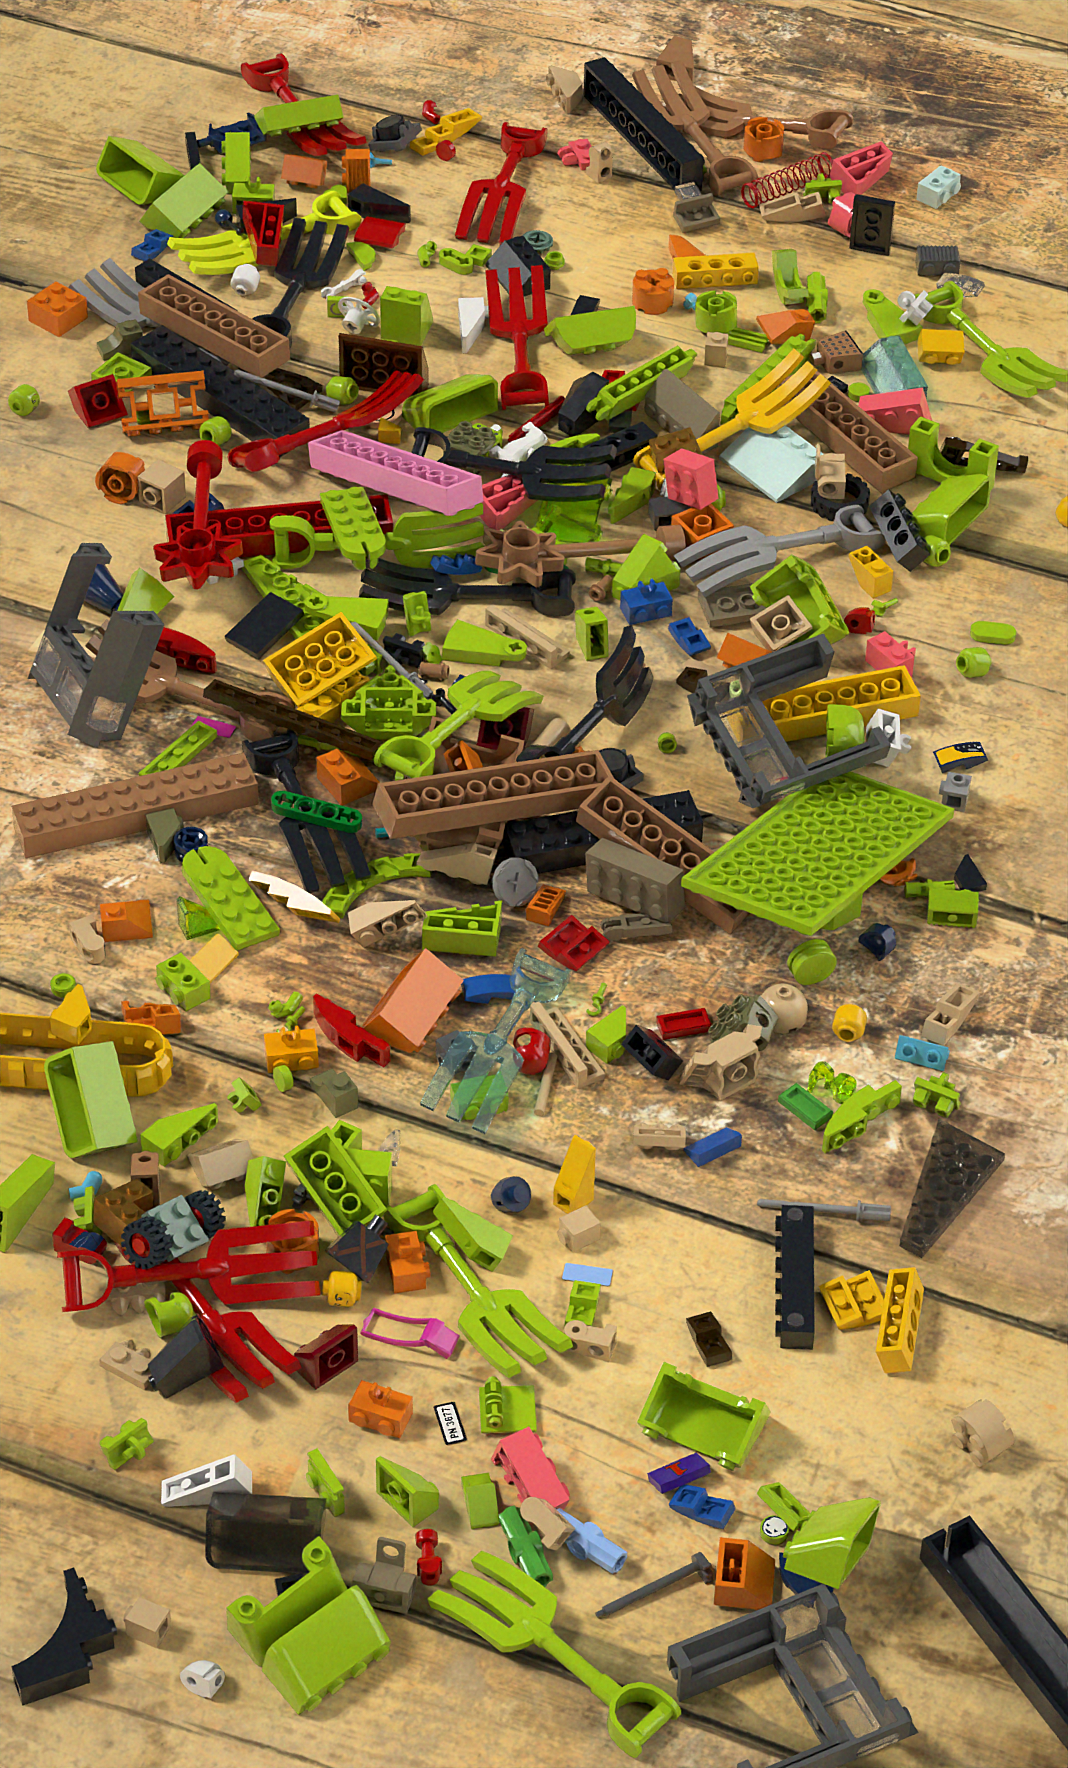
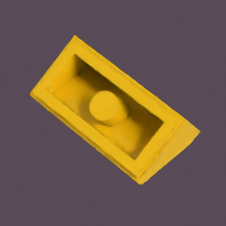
[189,933,239,983]

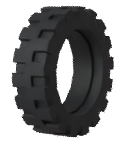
[811,473,870,521]

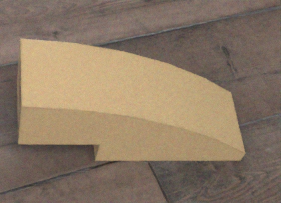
[759,192,826,222]
[921,983,980,1046]

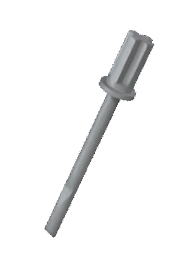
[234,370,340,412]
[351,622,434,700]
[757,1199,891,1221]

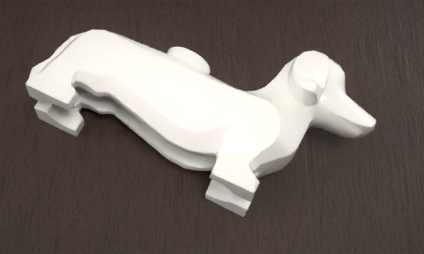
[489,422,548,478]

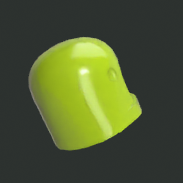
[144,1292,194,1338]

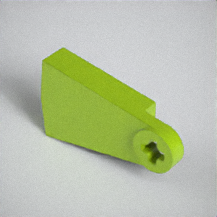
[863,289,923,349]
[117,568,175,614]
[304,594,388,641]
[442,619,527,667]

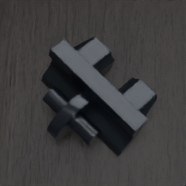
[383,633,425,669]

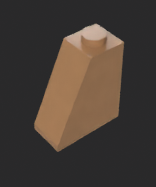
[656,36,694,83]

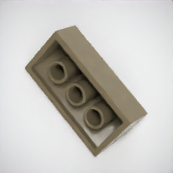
[644,369,720,454]

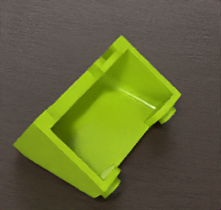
[750,554,849,649]
[637,1362,771,1471]
[226,1536,347,1667]

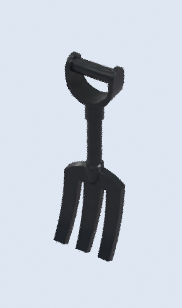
[252,218,349,348]
[411,427,617,502]
[359,556,576,616]
[516,625,653,762]
[242,729,371,894]

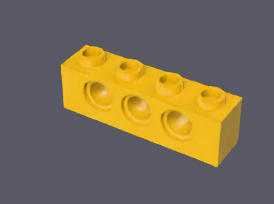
[672,252,759,289]
[876,1267,924,1373]

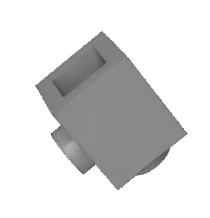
[939,772,972,812]

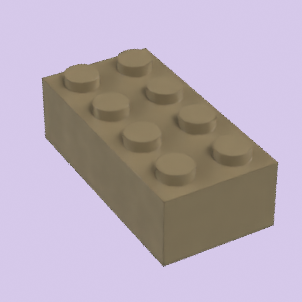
[585,838,685,923]

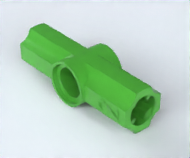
[499,1505,553,1587]

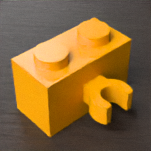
[264,1026,319,1073]

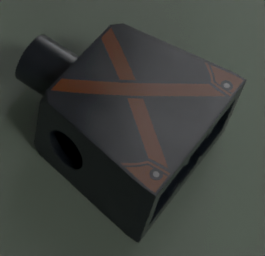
[325,1214,388,1283]

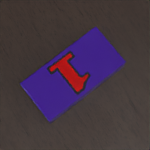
[647,1452,711,1494]

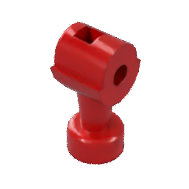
[415,1529,442,1586]

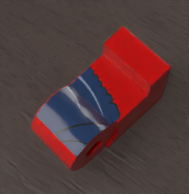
[52,1217,108,1264]

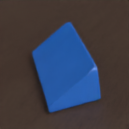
[684,1127,742,1167]

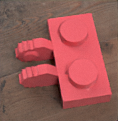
[557,139,592,170]

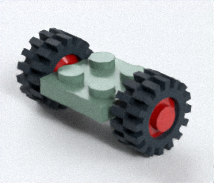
[121,1190,226,1269]

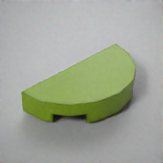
[346,242,376,271]

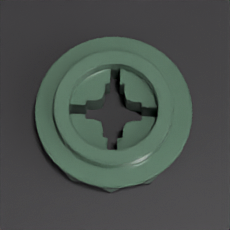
[522,230,553,253]

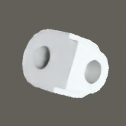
[180,1660,225,1698]

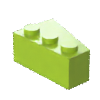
[422,901,502,957]

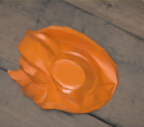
[879,858,918,887]

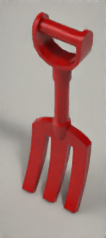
[241,53,367,156]
[455,122,548,245]
[485,265,549,410]
[227,371,425,472]
[57,1221,320,1312]
[114,1241,301,1403]

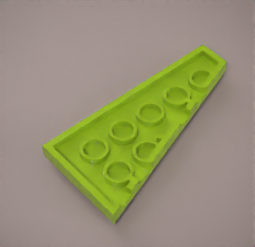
[241,555,325,639]

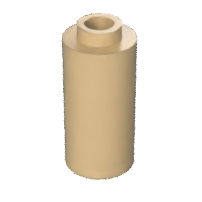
[531,718,571,758]

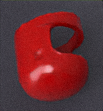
[512,1027,551,1075]

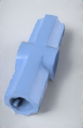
[555,1508,627,1574]

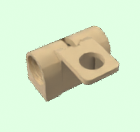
[815,444,846,499]

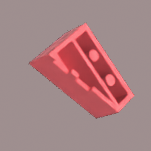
[829,141,893,195]
[858,388,932,435]
[480,475,538,530]
[491,1427,570,1510]

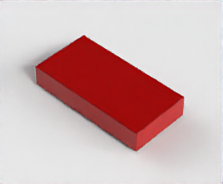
[656,1008,711,1040]

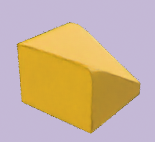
[378,418,402,444]

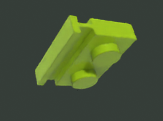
[306,1448,345,1517]

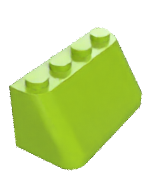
[96,136,185,206]
[139,163,229,238]
[402,374,498,433]
[912,473,992,545]
[44,1041,138,1158]
[783,1497,881,1589]
[262,1585,391,1715]

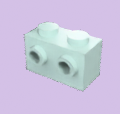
[916,166,961,209]

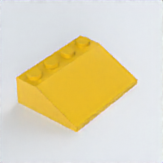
[263,612,377,708]

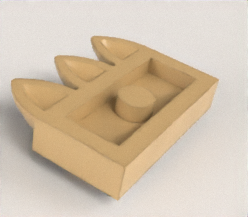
[633,1122,686,1150]
[110,1281,166,1316]
[99,1340,153,1390]

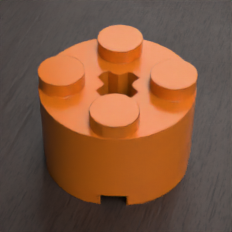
[743,117,784,162]
[632,268,674,315]
[95,452,145,504]
[266,1209,320,1274]

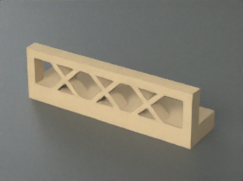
[485,605,570,669]
[530,1001,605,1089]

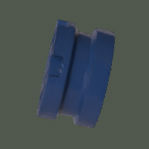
[174,827,208,862]

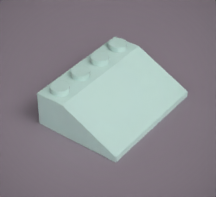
[719,425,823,503]

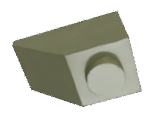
[145,808,184,864]

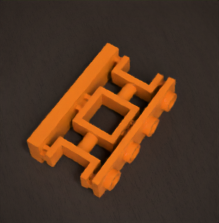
[116,371,209,437]

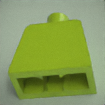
[575,607,609,661]

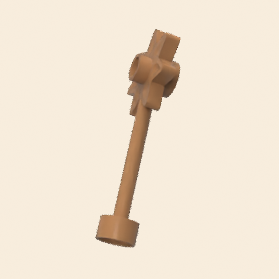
[475,521,685,587]

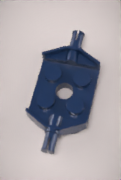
[197,112,267,153]

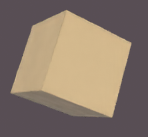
[138,459,186,514]

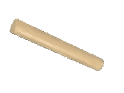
[534,1053,558,1116]

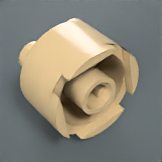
[951,1399,1014,1467]

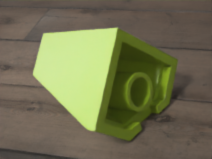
[612,534,681,600]

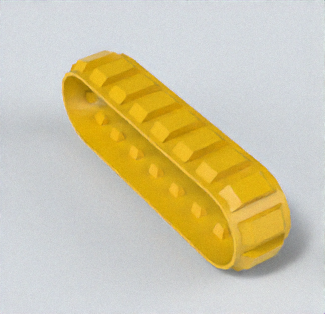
[0,1013,174,1097]

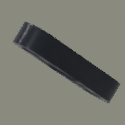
[185,132,200,170]

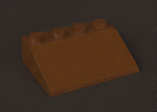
[338,333,429,398]

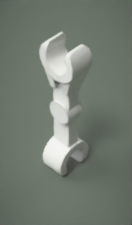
[321,269,367,300]

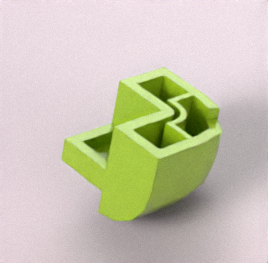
[825,704,865,758]

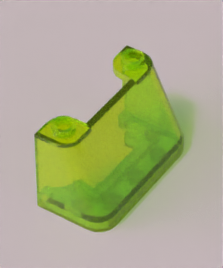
[535,464,613,543]

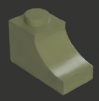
[97,319,143,361]
[310,1069,358,1118]

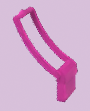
[360,1308,460,1359]

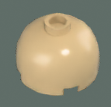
[757,983,808,1034]

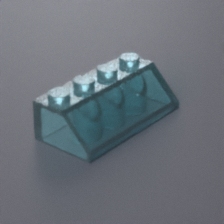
[862,336,928,399]

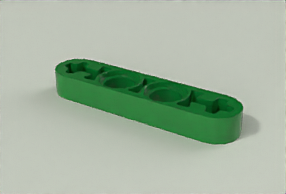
[271,791,362,833]

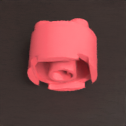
[828,192,855,238]

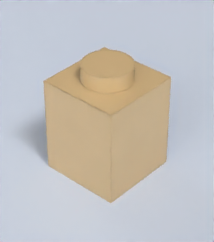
[704,332,729,367]
[557,1205,601,1252]
[123,1597,171,1648]

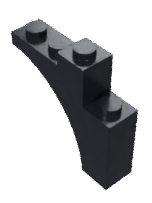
[11,1567,117,1706]

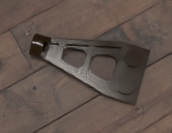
[238,367,322,411]
[939,437,1028,473]

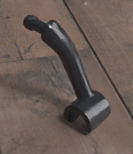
[432,688,457,715]

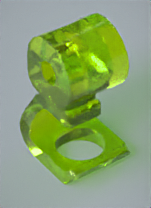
[807,1061,857,1104]

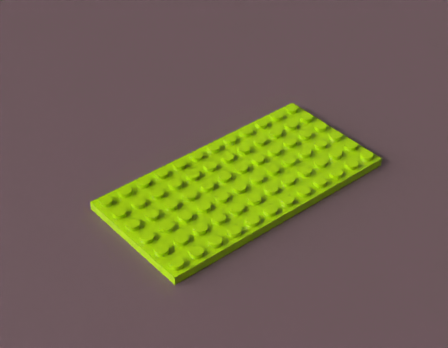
[681,771,954,936]

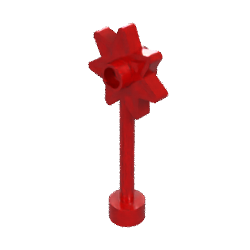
[153,440,243,590]

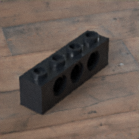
[571,422,658,483]
[869,489,930,572]

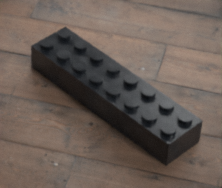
[503,790,703,874]

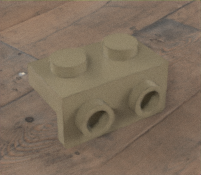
[673,193,720,233]

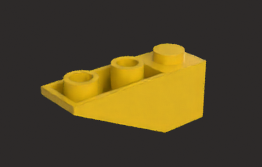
[553,1135,596,1214]

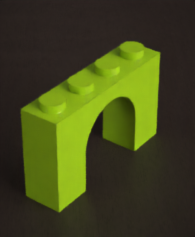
[908,416,999,490]

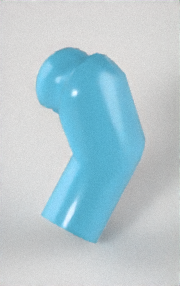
[69,1171,102,1201]

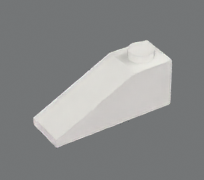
[458,297,489,354]
[161,1454,252,1507]

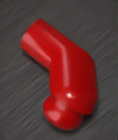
[422,100,440,124]
[361,282,379,309]

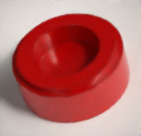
[436,140,456,161]

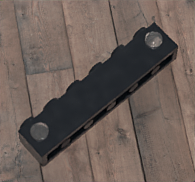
[775,1205,815,1350]

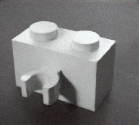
[866,709,911,767]

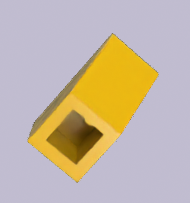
[849,546,893,599]
[49,984,92,1045]

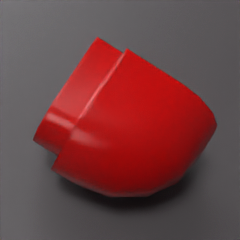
[844,607,875,634]

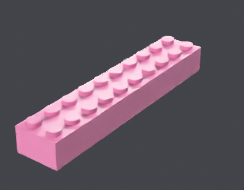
[308,430,483,516]

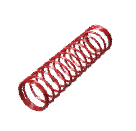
[741,152,833,209]

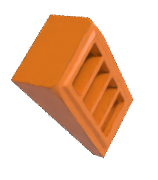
[526,884,566,926]

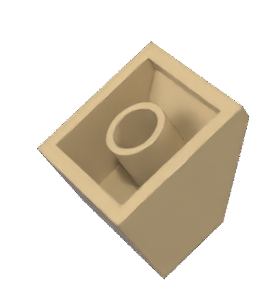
[750,595,813,652]
[187,1139,253,1190]

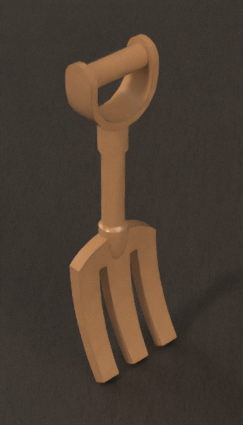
[632,60,758,196]
[666,86,854,149]
[85,619,295,742]

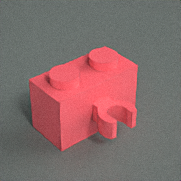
[865,631,916,677]

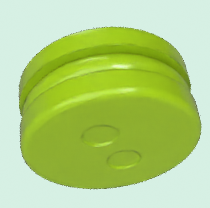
[787,939,837,985]

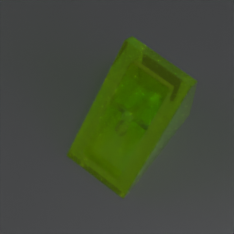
[176,896,220,940]

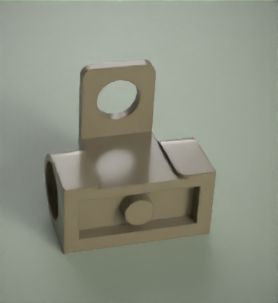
[352,1537,417,1614]

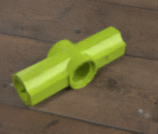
[806,272,828,324]

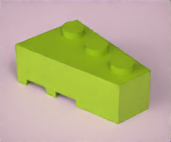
[222,132,251,194]

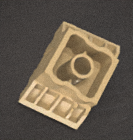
[679,1024,762,1101]

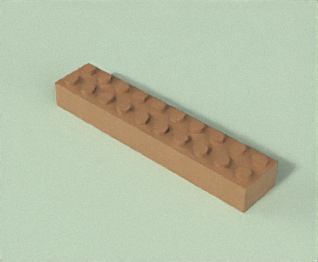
[373,750,614,839]
[11,752,259,859]

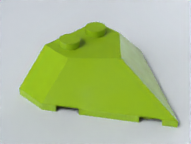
[341,665,436,740]

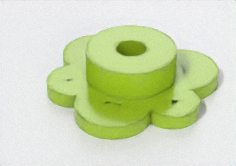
[422,642,442,664]

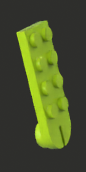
[320,487,386,570]
[182,846,280,951]

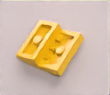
[818,1270,884,1330]

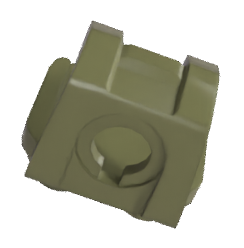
[443,421,496,475]
[708,994,779,1051]

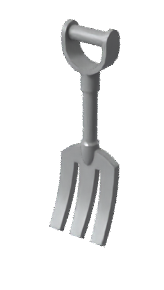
[69,258,230,366]
[674,505,886,597]

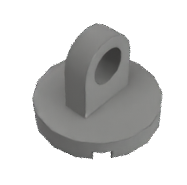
[492,858,538,907]

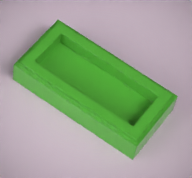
[778,1083,833,1130]

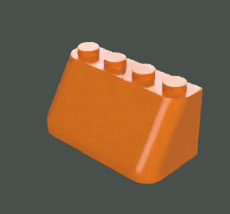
[361,948,464,1053]

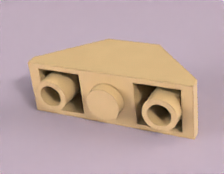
[546,65,583,114]

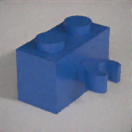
[620,578,673,625]

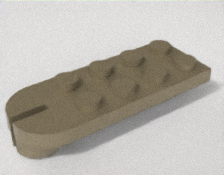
[698,583,766,627]

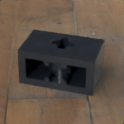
[621,1025,684,1081]

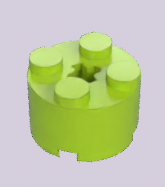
[695,291,737,334]

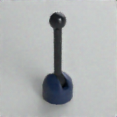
[215,209,244,236]

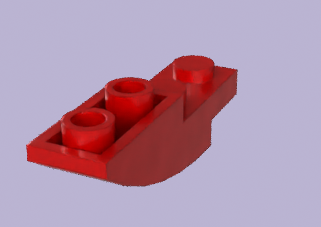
[155,627,217,673]
[313,993,390,1068]

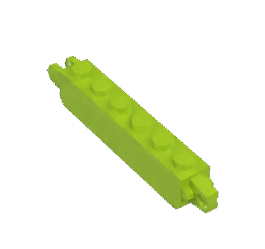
[720,334,816,425]
[586,345,697,421]

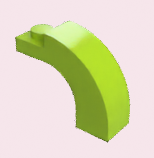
[772,248,809,305]

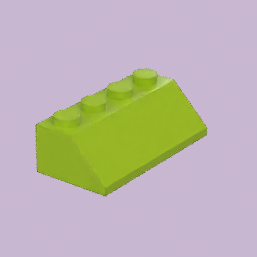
[254,94,344,137]
[284,1126,387,1237]

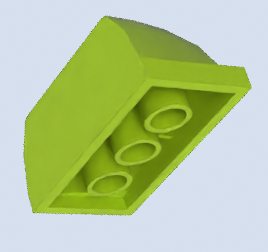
[544,306,636,355]

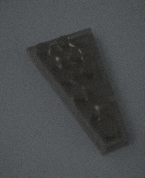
[899,1118,1005,1258]

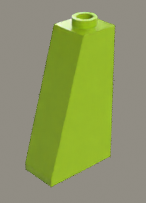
[0,1154,55,1253]

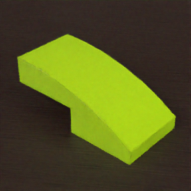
[564,1280,601,1327]

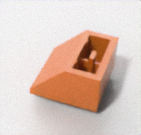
[714,1537,775,1610]

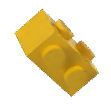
[918,329,965,365]

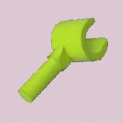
[871,598,898,617]

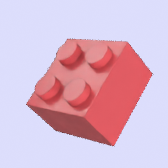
[663,449,719,510]

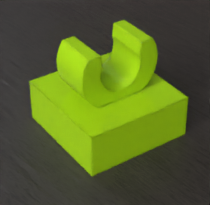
[227,1077,262,1113]

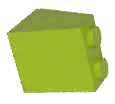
[380,286,433,346]

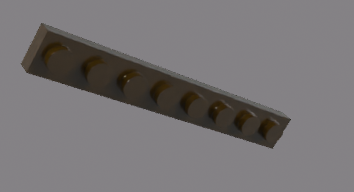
[203,679,383,760]

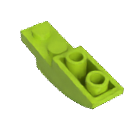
[822,1080,902,1154]

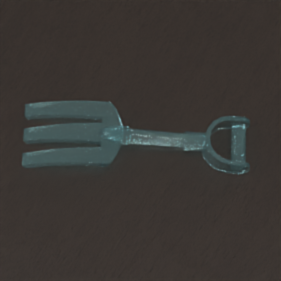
[420,948,572,1134]

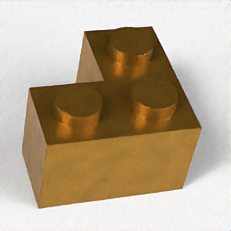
[649,427,703,473]
[93,1179,153,1250]

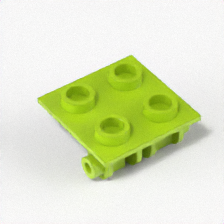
[479,1376,537,1433]

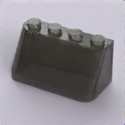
[205,1492,327,1574]

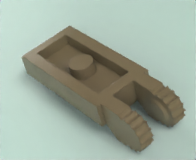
[600,913,672,942]

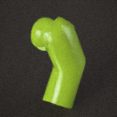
[417,241,437,267]
[268,992,303,1018]

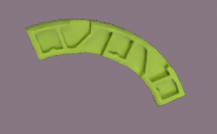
[322,853,432,919]

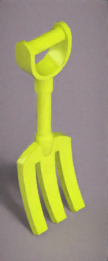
[167,191,361,275]

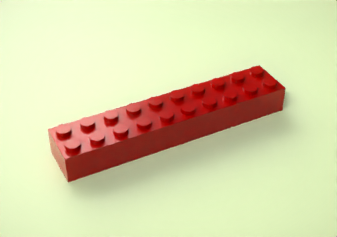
[165,494,393,558]

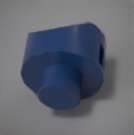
[858,923,896,961]
[491,1176,531,1212]

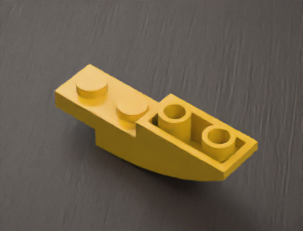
[297,671,370,723]

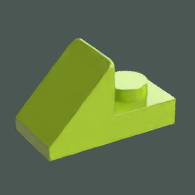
[461,1473,499,1529]

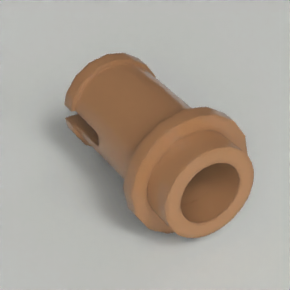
[589,575,613,601]
[419,662,450,681]

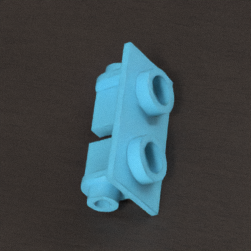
[895,1035,950,1071]

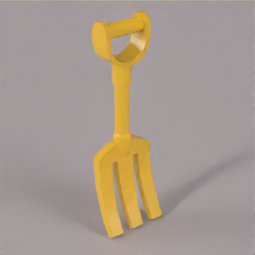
[633,348,831,491]

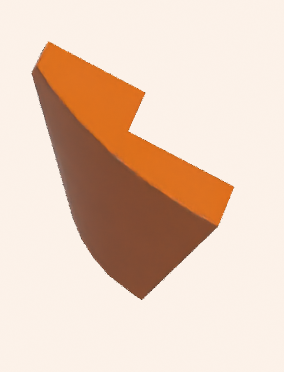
[668,235,706,259]
[121,1001,181,1035]

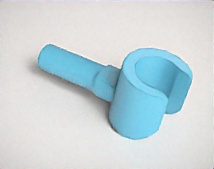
[370,152,392,168]
[683,293,697,310]

